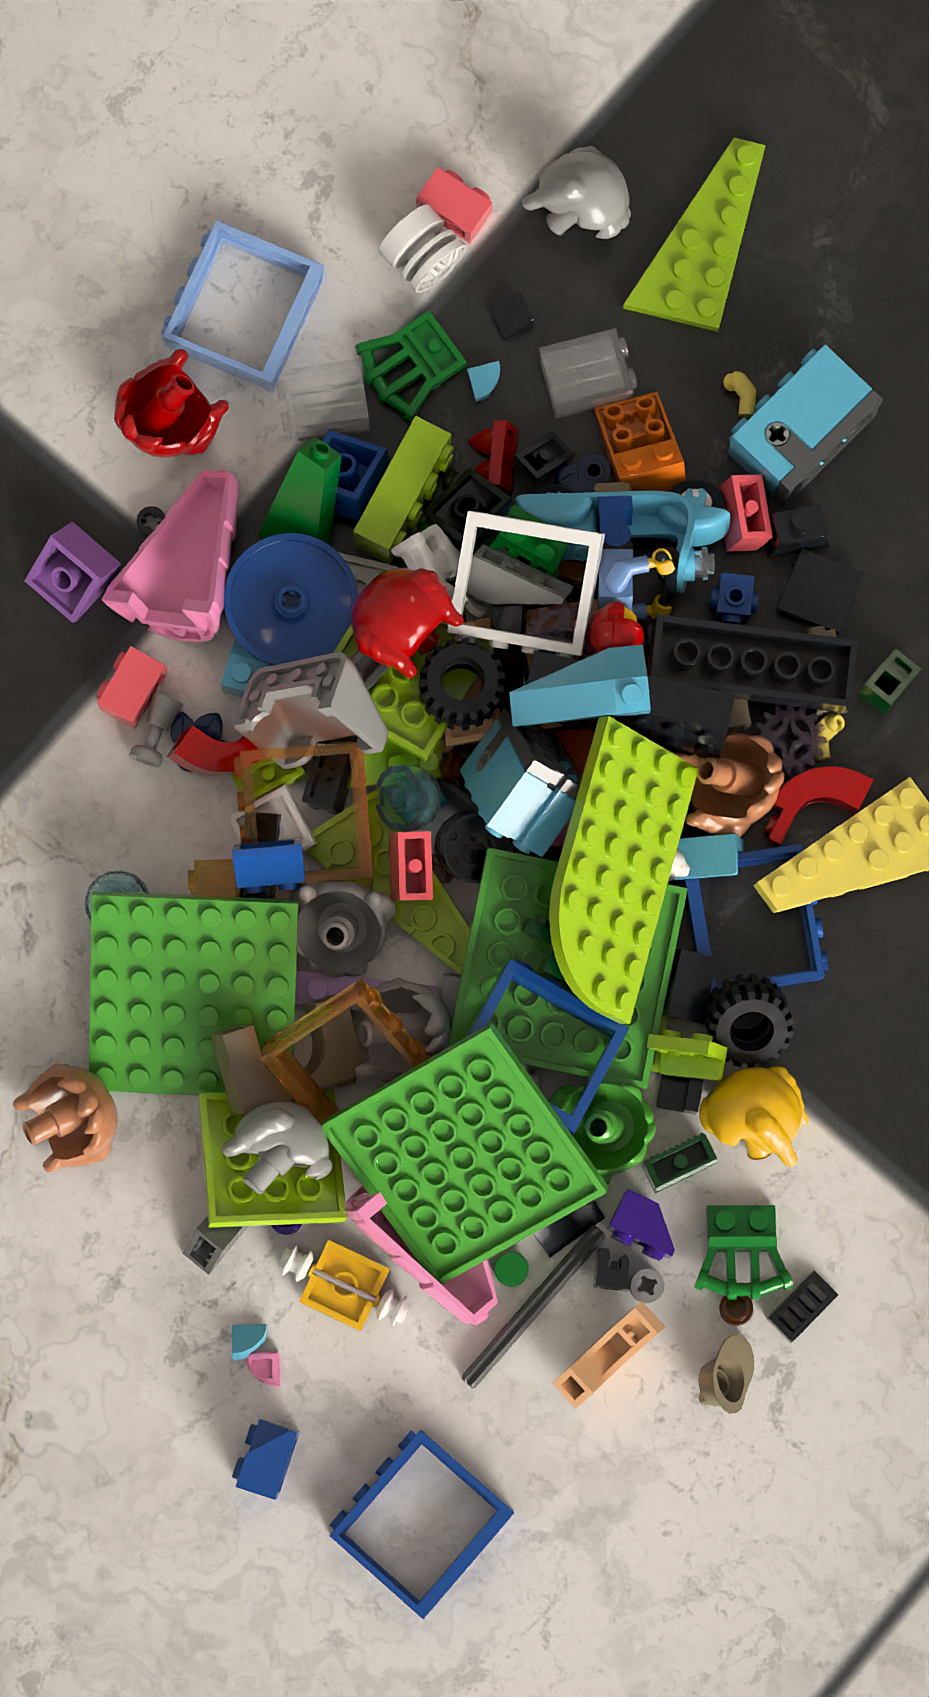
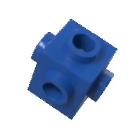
[710,572,759,625]

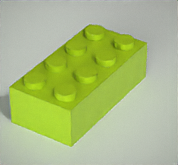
[353,416,454,565]

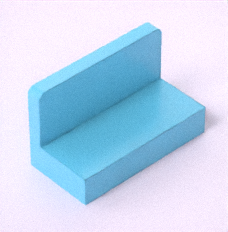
[674,834,744,880]

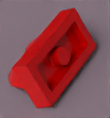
[468,420,519,493]

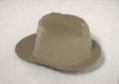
[698,1335,754,1414]

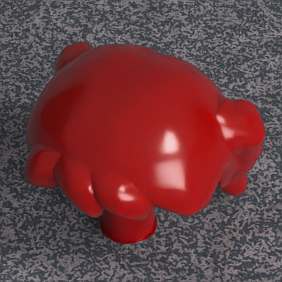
[114,348,229,458]
[351,568,464,678]

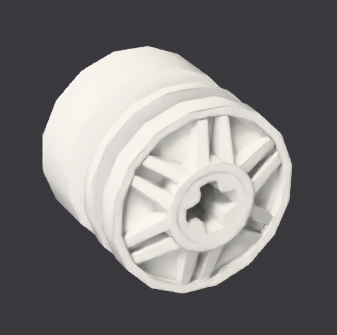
[379,204,467,293]

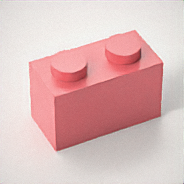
[416,167,492,244]
[718,474,773,552]
[96,646,168,729]
[389,831,433,901]

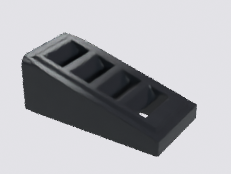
[766,1270,838,1343]

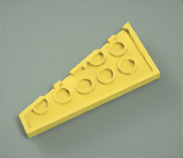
[754,777,929,913]

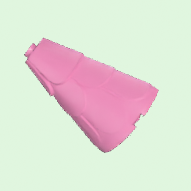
[102,470,239,642]
[344,1186,498,1325]

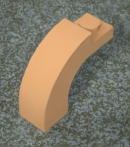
[553,1301,665,1409]

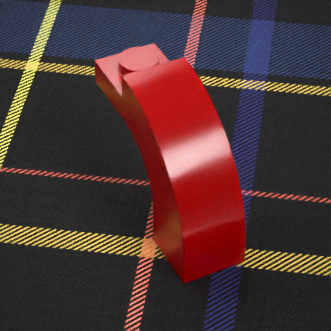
[166,725,267,776]
[764,766,873,848]

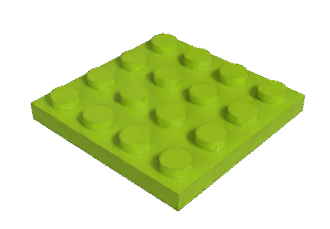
[334,621,495,762]
[198,1089,347,1228]

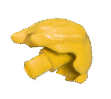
[699,1065,809,1167]

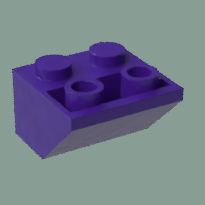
[607,1189,675,1261]

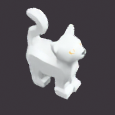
[391,524,487,617]

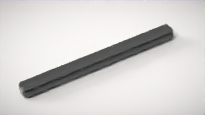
[461,1225,606,1388]

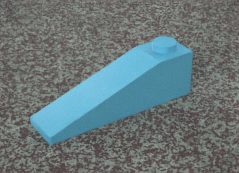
[509,645,651,727]

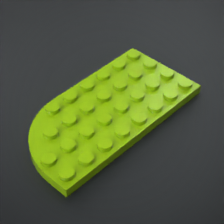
[549,716,697,1024]

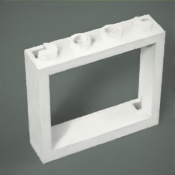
[447,511,605,659]

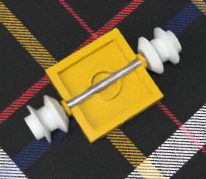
[279,1240,411,1331]

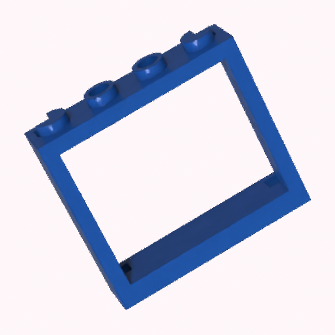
[683,844,829,997]
[465,959,629,1135]
[329,1430,514,1619]

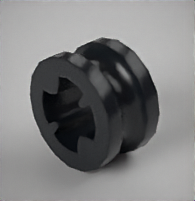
[136,506,165,538]

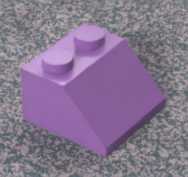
[25,522,122,624]

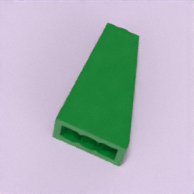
[258,436,341,545]

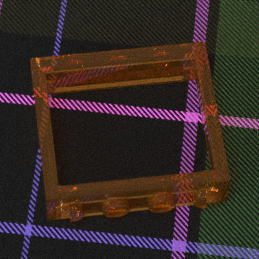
[234,741,373,886]
[260,978,429,1124]

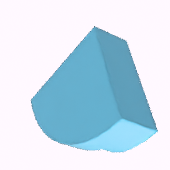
[467,361,500,403]
[232,1324,267,1360]

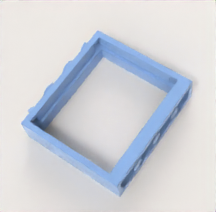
[161,220,326,392]

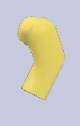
[723,371,757,418]
[811,713,845,761]

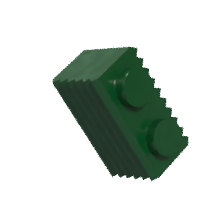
[642,1133,719,1193]

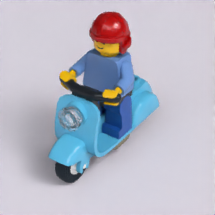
[505,479,731,654]

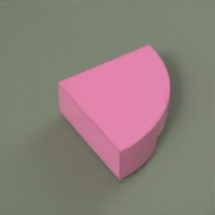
[245,1352,280,1386]

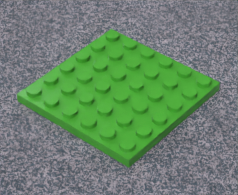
[449,847,688,1089]
[89,891,299,1095]
[320,1022,609,1285]

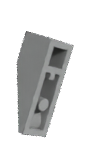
[466,544,574,604]

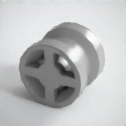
[630,1268,665,1303]

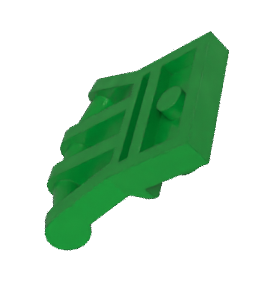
[355,310,467,422]
[486,505,570,606]
[694,1205,793,1300]

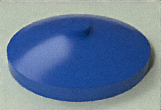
[224,533,358,666]

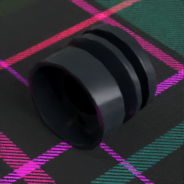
[434,811,513,884]

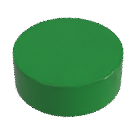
[494,1252,529,1287]

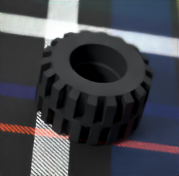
[419,638,505,730]
[704,973,794,1068]

